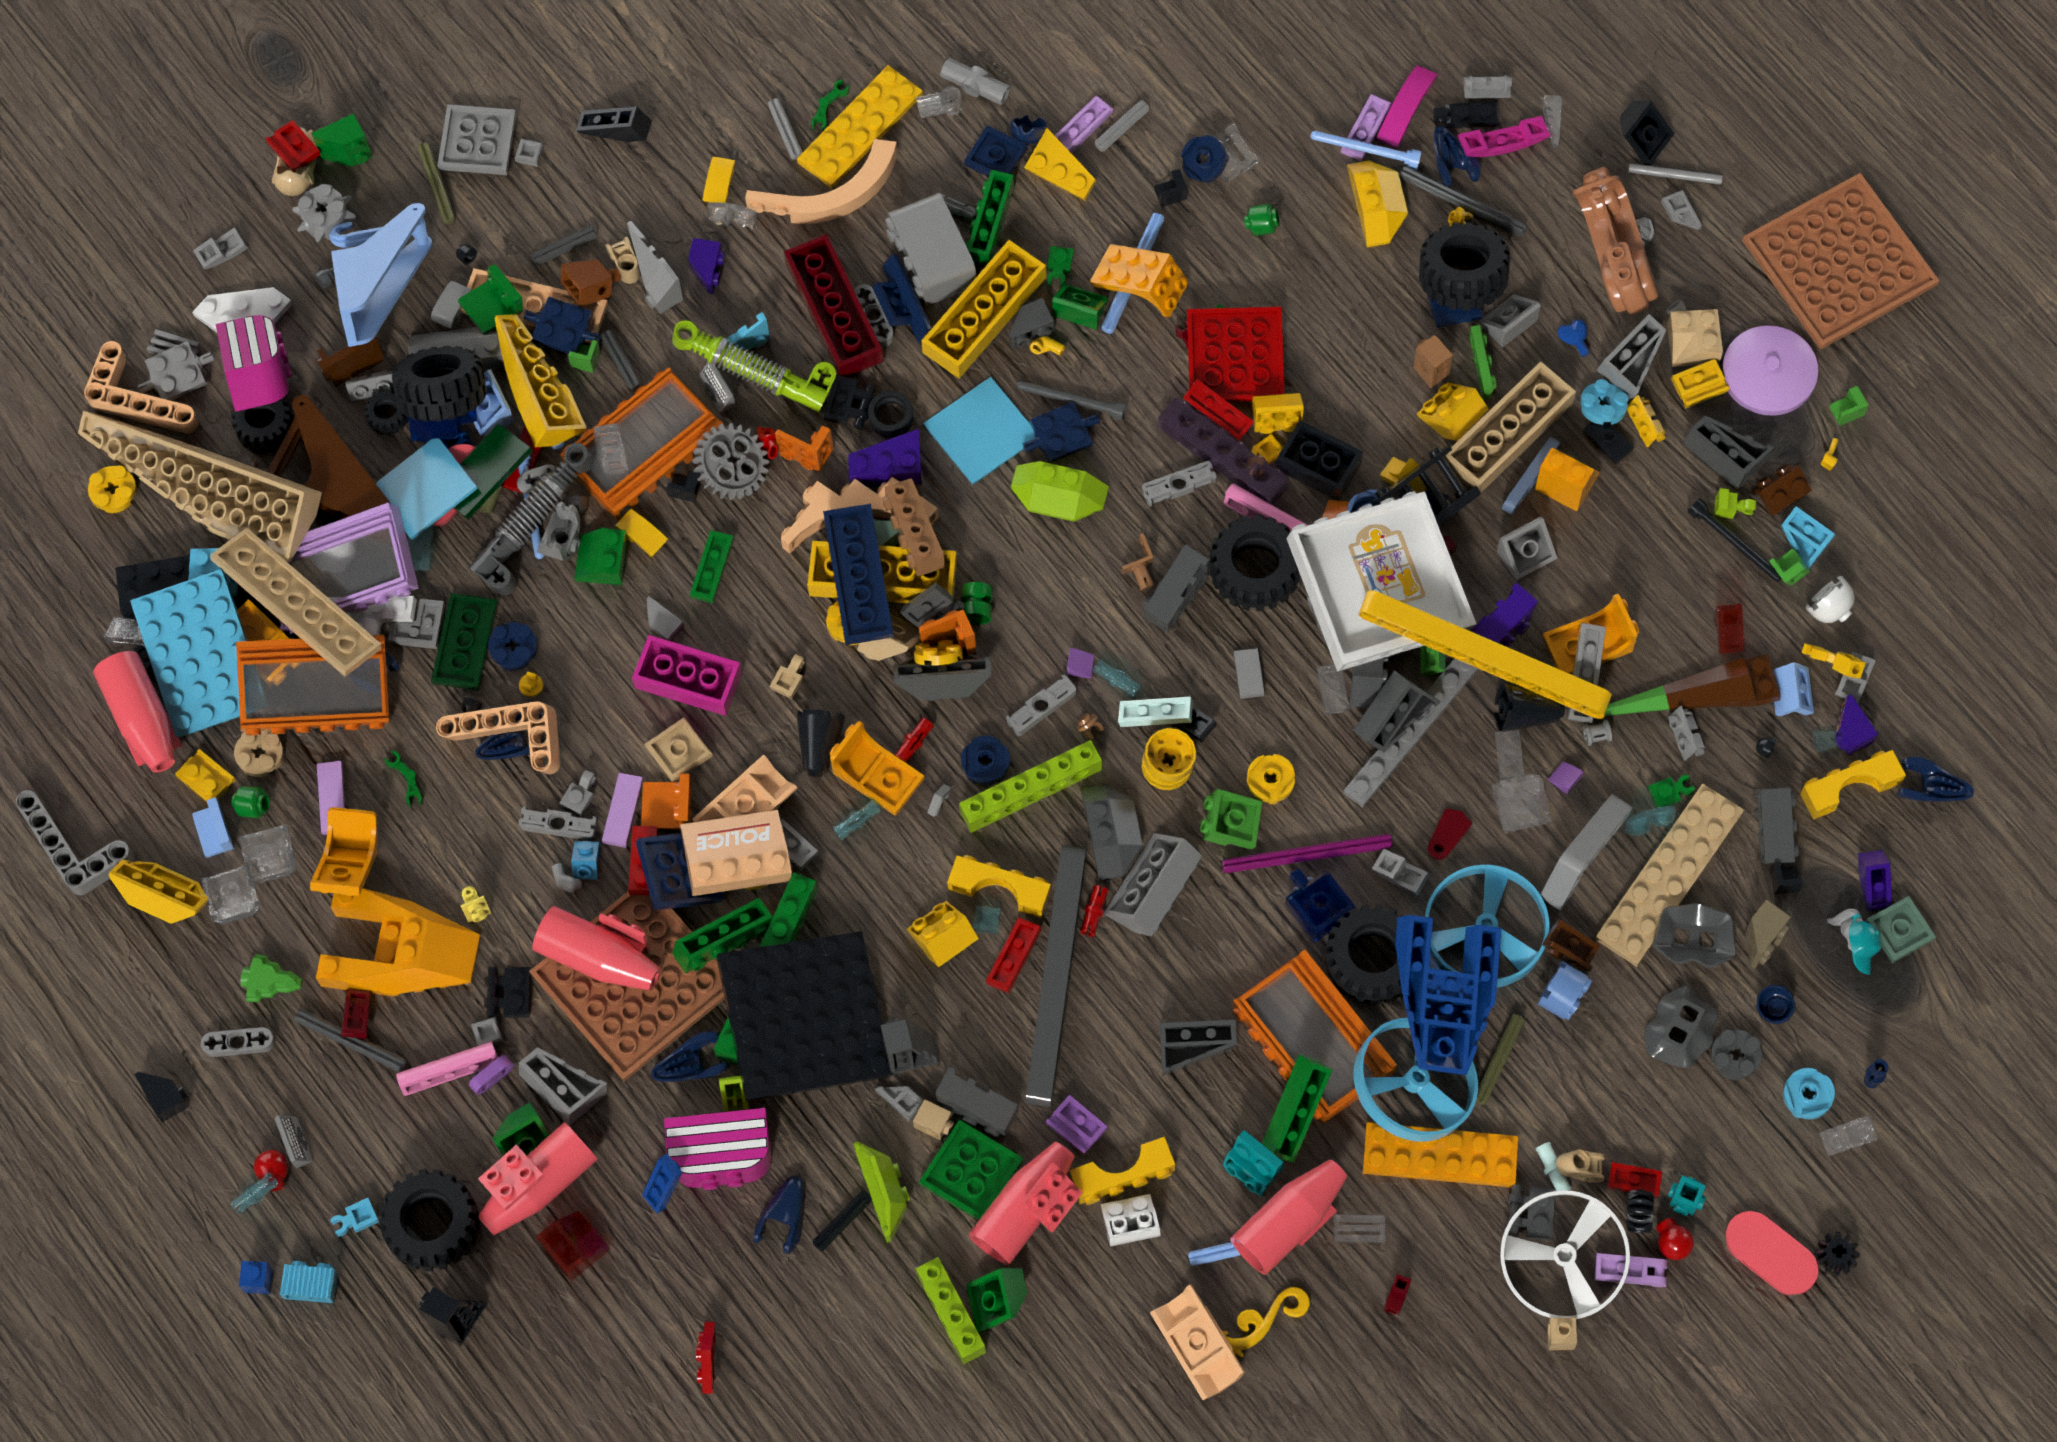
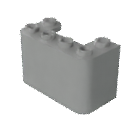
[885,193,976,307]

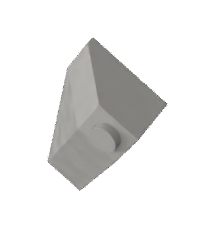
[627,221,683,314]

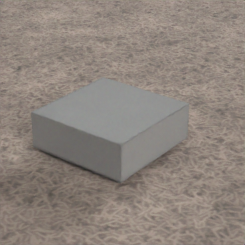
[515,139,544,167]
[471,1017,503,1046]

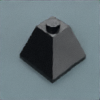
[1620,101,1675,166]

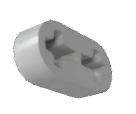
[517,464,556,494]

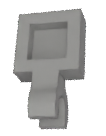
[560,770,596,817]

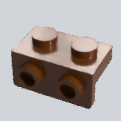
[1751,464,1812,516]
[1542,919,1600,972]

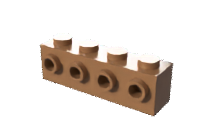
[882,478,945,576]

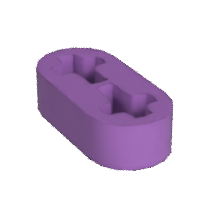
[469,1055,514,1095]

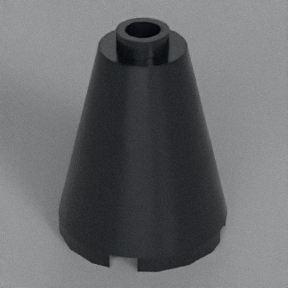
[1494,683,1565,732]
[797,709,845,777]

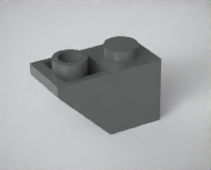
[1009,298,1054,349]

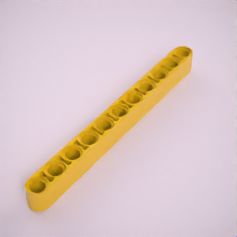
[1358,590,1612,719]

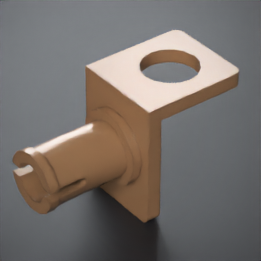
[1121,533,1155,591]

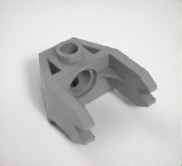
[537,502,581,561]

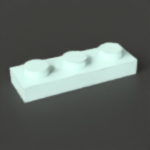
[1118,697,1193,727]

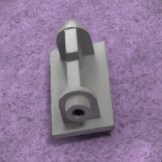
[1464,75,1512,99]
[345,369,394,402]
[1668,706,1705,761]

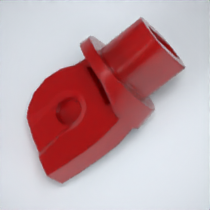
[756,427,778,459]

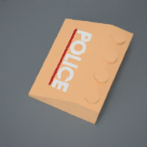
[680,810,792,896]

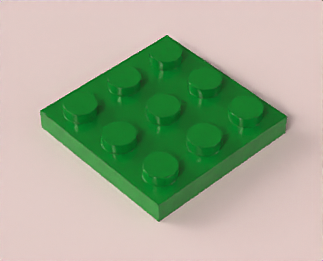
[918,1120,1023,1221]

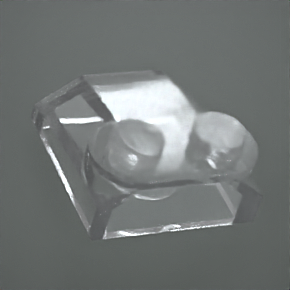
[1491,774,1552,834]
[239,824,297,883]
[201,863,261,924]

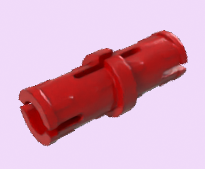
[894,717,934,763]
[1080,885,1109,937]

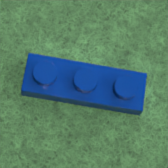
[642,1154,683,1214]

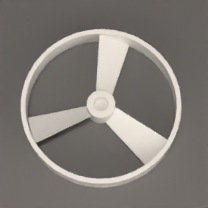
[1500,1190,1630,1319]

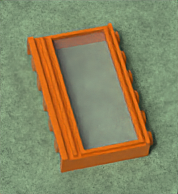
[560,368,725,522]
[236,635,389,736]
[1232,949,1397,1124]

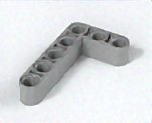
[16,790,134,895]
[1541,794,1633,911]

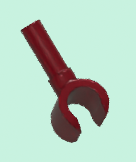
[1175,321,1188,350]

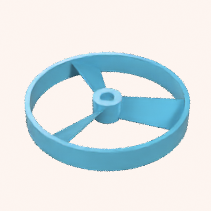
[1425,865,1549,988]
[1353,1018,1478,1142]

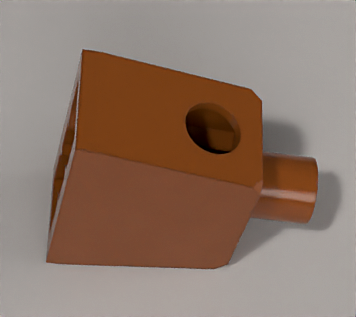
[561,260,620,307]

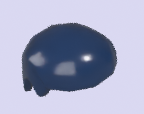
[1010,115,1048,144]
[1756,985,1795,1024]

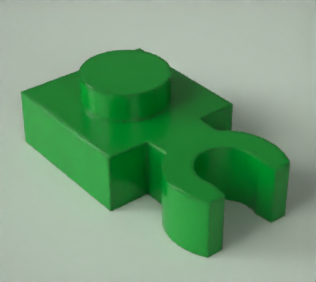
[1047,246,1074,288]
[1648,775,1695,810]

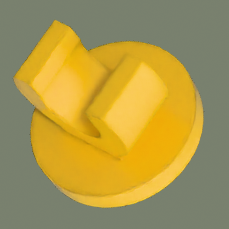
[1448,207,1473,226]
[519,671,543,697]

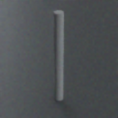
[1628,163,1722,185]

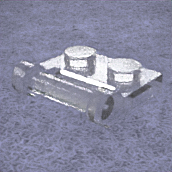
[1206,124,1260,183]

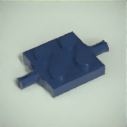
[524,297,601,354]
[1022,402,1100,463]

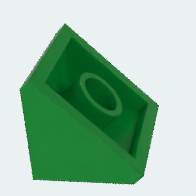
[1052,284,1109,330]

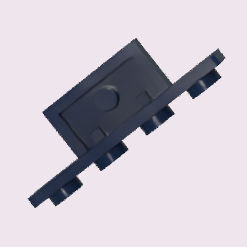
[872,254,932,343]

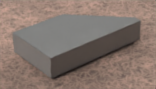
[1661,190,1702,230]
[647,596,684,641]
[875,1086,924,1122]

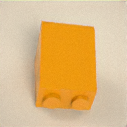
[1535,448,1600,512]

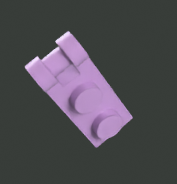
[1594,1253,1668,1287]

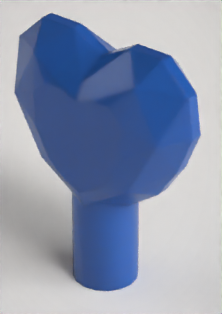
[1557,319,1590,357]

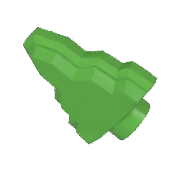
[241,954,303,1002]

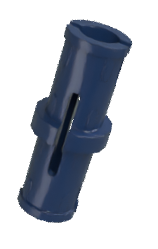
[1864,1059,1888,1089]

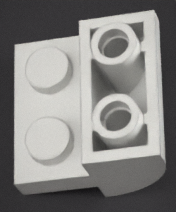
[1101,1194,1161,1247]

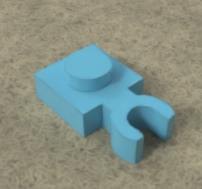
[330,1198,379,1236]

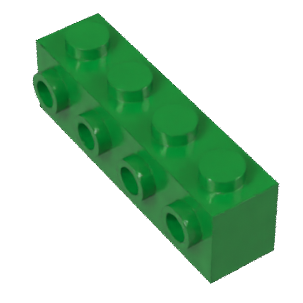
[965,170,1014,267]
[672,898,773,974]
[1262,1054,1332,1163]

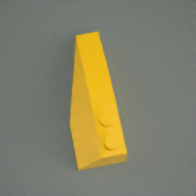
[495,314,587,447]

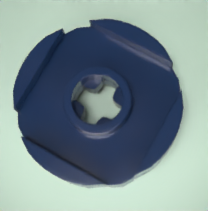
[1181,135,1229,183]
[488,622,538,671]
[961,736,1010,785]

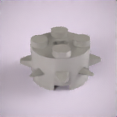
[292,184,356,242]

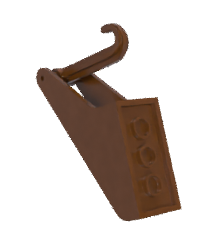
[249,395,393,547]

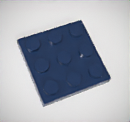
[636,833,724,910]

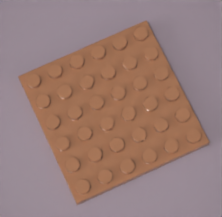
[1742,173,1940,350]
[529,892,725,1082]

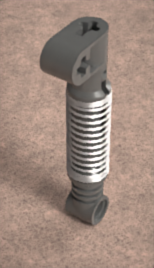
[468,443,594,595]

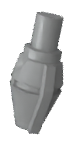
[1636,217,1654,248]

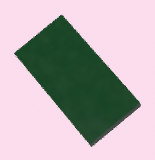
[453,423,533,520]
[431,593,499,691]

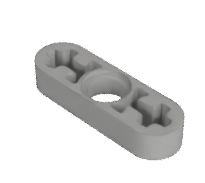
[854,284,894,347]
[200,1027,275,1057]

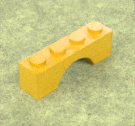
[1800,750,1906,820]
[947,855,1051,918]
[1069,1137,1175,1205]

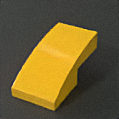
[702,157,736,205]
[614,509,668,557]

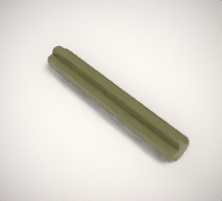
[418,142,456,225]
[1476,1014,1525,1105]

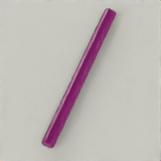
[1222,834,1392,873]

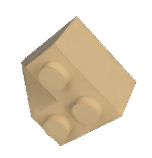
[1667,309,1723,367]

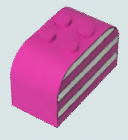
[216,315,292,412]
[664,1108,772,1190]

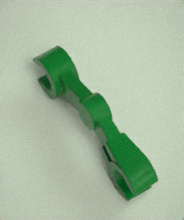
[811,79,850,132]
[384,751,423,808]

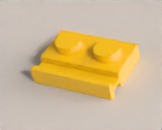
[1671,359,1730,409]
[175,749,236,802]

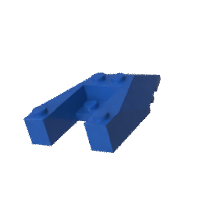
[1395,915,1501,1075]

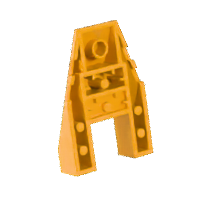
[316,888,481,996]

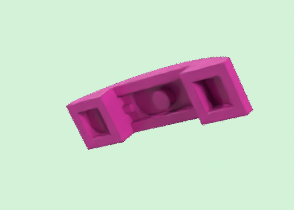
[1376,65,1438,149]
[1458,116,1550,157]

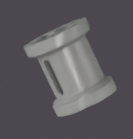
[1583,720,1612,746]

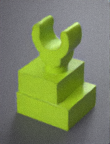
[1714,488,1756,519]

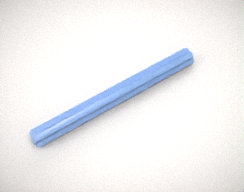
[1102,213,1164,334]

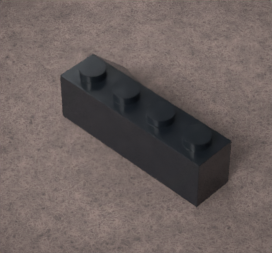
[419,1287,488,1347]

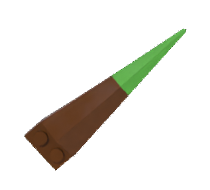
[1604,654,1780,716]

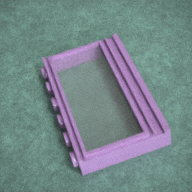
[280,503,419,635]

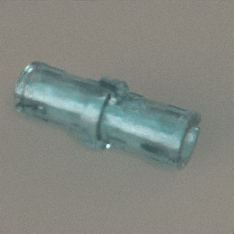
[1093,659,1142,698]
[832,799,881,840]
[231,1173,278,1214]

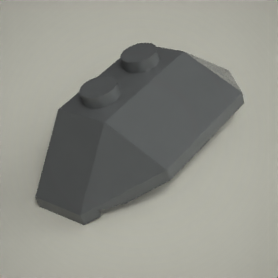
[893,653,991,701]
[1080,784,1143,881]

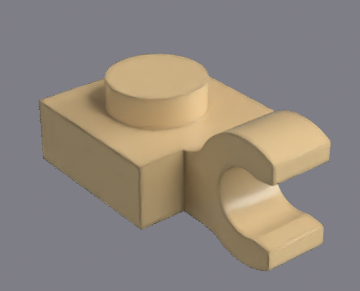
[770,654,805,699]

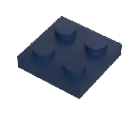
[964,125,1027,178]

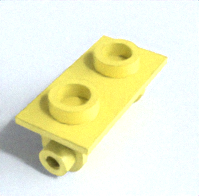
[461,886,491,923]

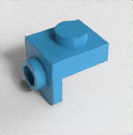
[571,841,600,880]

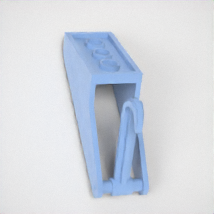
[329,203,433,347]

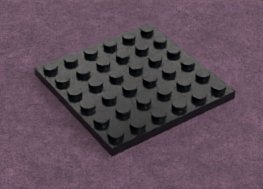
[716,931,893,1101]

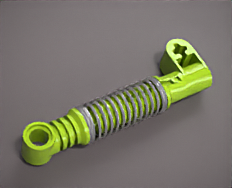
[672,320,836,412]

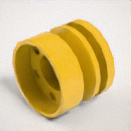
[1141,728,1196,790]

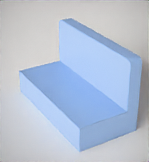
[1772,662,1814,716]
[192,797,234,858]

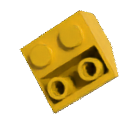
[1417,382,1489,441]
[1252,393,1304,434]
[907,901,979,967]

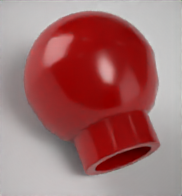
[253,1150,289,1192]
[1656,1218,1694,1260]

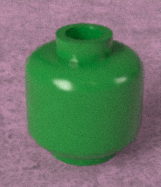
[1244,204,1280,236]
[232,786,270,819]

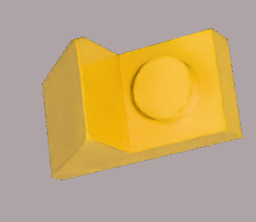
[1380,457,1434,494]

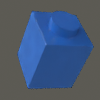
[239,1261,273,1294]

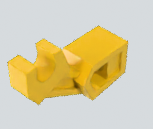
[1802,643,1866,679]

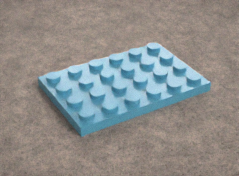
[130,569,270,738]

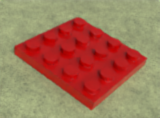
[1187,307,1284,402]

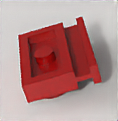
[265,120,321,173]

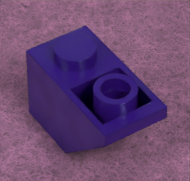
[688,238,725,294]

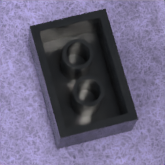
[1276,420,1363,501]

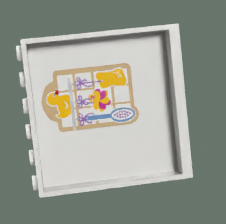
[1286,491,1476,672]

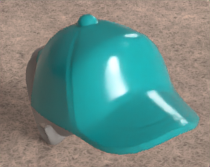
[1827,909,1882,975]

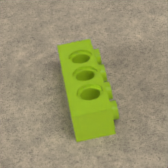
[915,1257,986,1365]

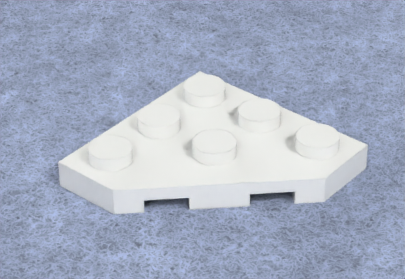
[192,287,292,333]

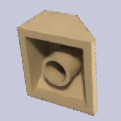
[857,614,920,661]

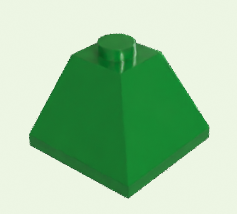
[492,1102,549,1156]
[966,1268,1027,1333]

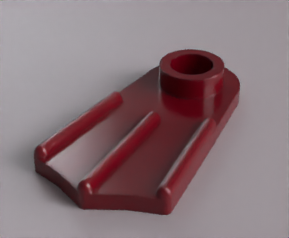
[1427,808,1472,860]

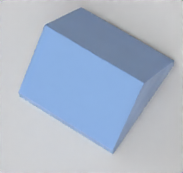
[469,370,514,436]

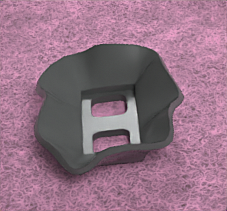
[1653,903,1736,968]
[1644,986,1718,1068]

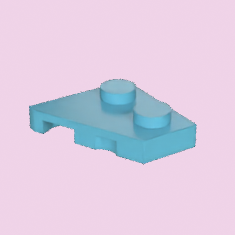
[727,312,770,351]
[1781,507,1835,569]

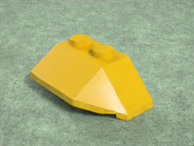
[1347,160,1408,248]
[109,859,208,924]

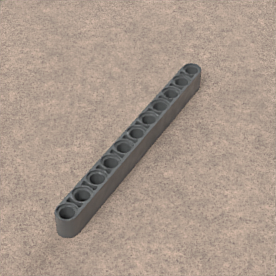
[1026,845,1087,1107]

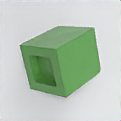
[568,340,601,373]
[1829,386,1869,426]
[1770,549,1811,586]

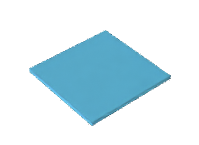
[923,377,1035,485]
[376,435,478,540]

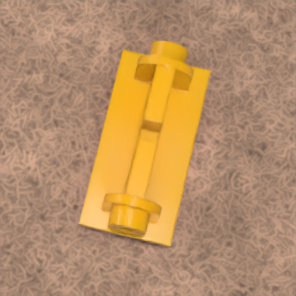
[1627,395,1666,447]

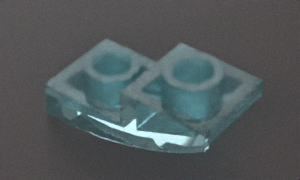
[407,524,434,571]
[1624,806,1676,836]

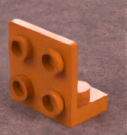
[775,426,834,472]
[919,609,976,654]
[641,774,692,830]

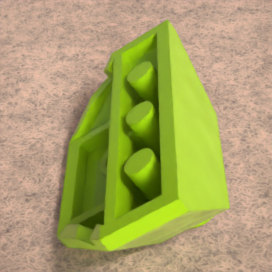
[1011,461,1109,522]
[853,1142,910,1243]

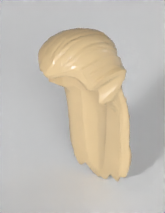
[272,128,316,196]

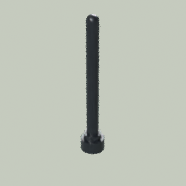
[1687,498,1782,582]

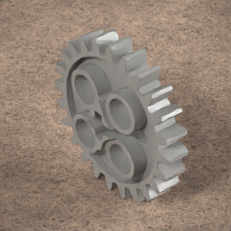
[692,423,769,500]

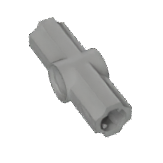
[940,58,1010,105]

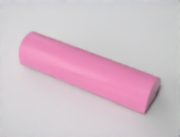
[1224,483,1309,533]
[396,1041,498,1096]

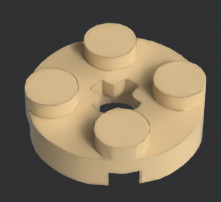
[234,730,284,777]

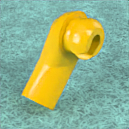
[1029,336,1066,356]

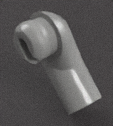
[552,863,582,893]

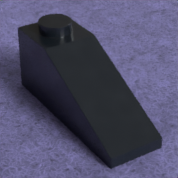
[576,106,652,142]

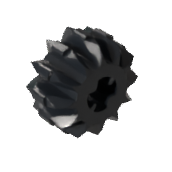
[1627,1189,1654,1233]
[1815,1232,1860,1276]

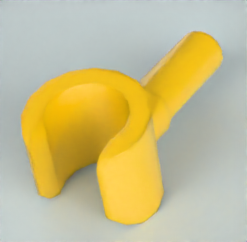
[1821,438,1838,471]

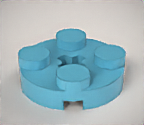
[1580,379,1629,425]
[1783,1068,1835,1119]

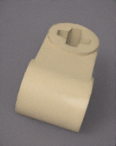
[605,236,640,284]
[1556,1149,1605,1183]

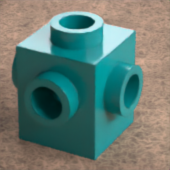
[1668,1175,1707,1216]

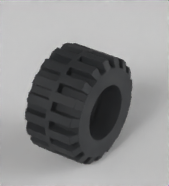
[231,398,294,454]

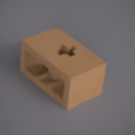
[1413,335,1453,388]

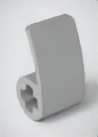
[431,281,472,330]

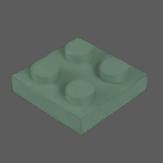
[1866,896,1936,963]

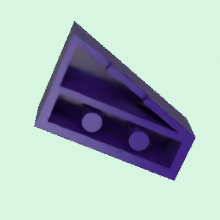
[848,429,922,487]
[1470,582,1538,648]

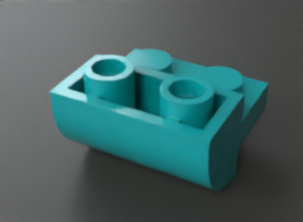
[1222,1130,1285,1197]

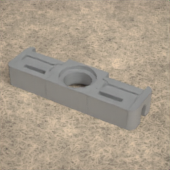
[1142,461,1217,507]
[1006,675,1076,736]
[519,806,597,841]

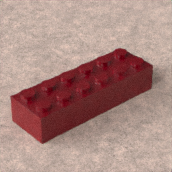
[784,234,884,377]

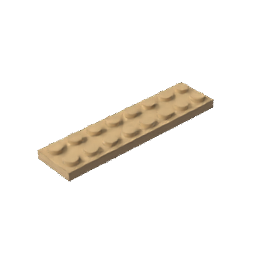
[211,528,381,677]
[1595,783,1744,967]

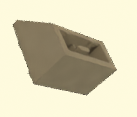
[1745,899,1791,969]

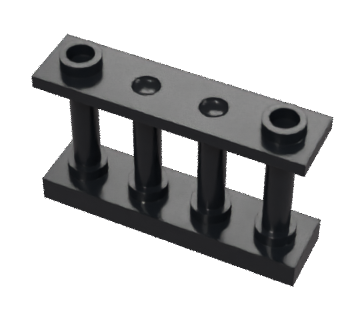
[1370,446,1482,526]

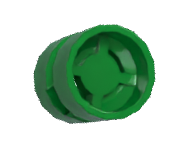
[961,582,993,625]

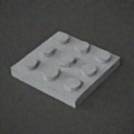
[437,104,517,175]

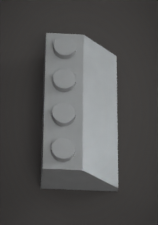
[408,327,505,370]
[1104,833,1202,936]

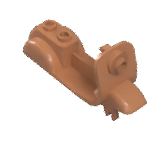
[1572,167,1658,314]

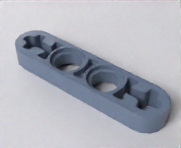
[1502,437,1561,515]

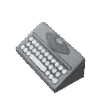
[699,362,736,413]
[275,1116,313,1168]

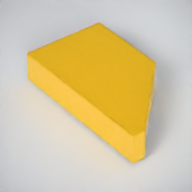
[1249,433,1283,477]

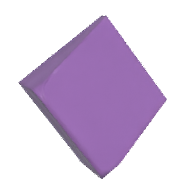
[1067,648,1094,679]
[1548,761,1584,794]

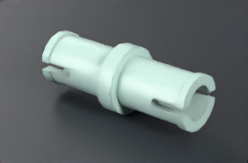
[1536,1142,1572,1191]

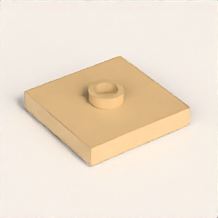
[644,717,713,782]

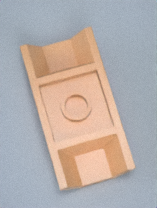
[692,755,797,822]
[1150,1284,1245,1400]

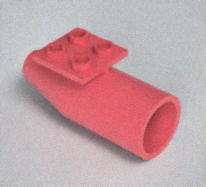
[93,651,183,773]
[532,906,661,991]
[477,1122,598,1235]
[968,1142,1083,1266]
[1230,1159,1347,1275]

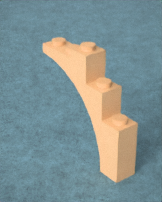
[781,477,939,553]

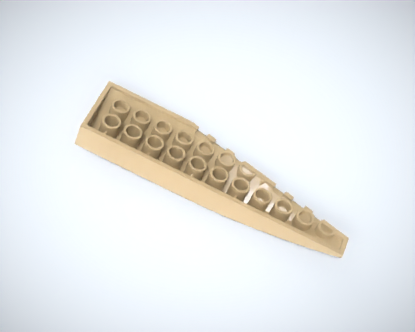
[78,411,322,562]

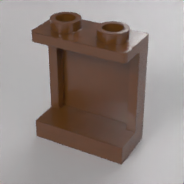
[316,337,385,387]

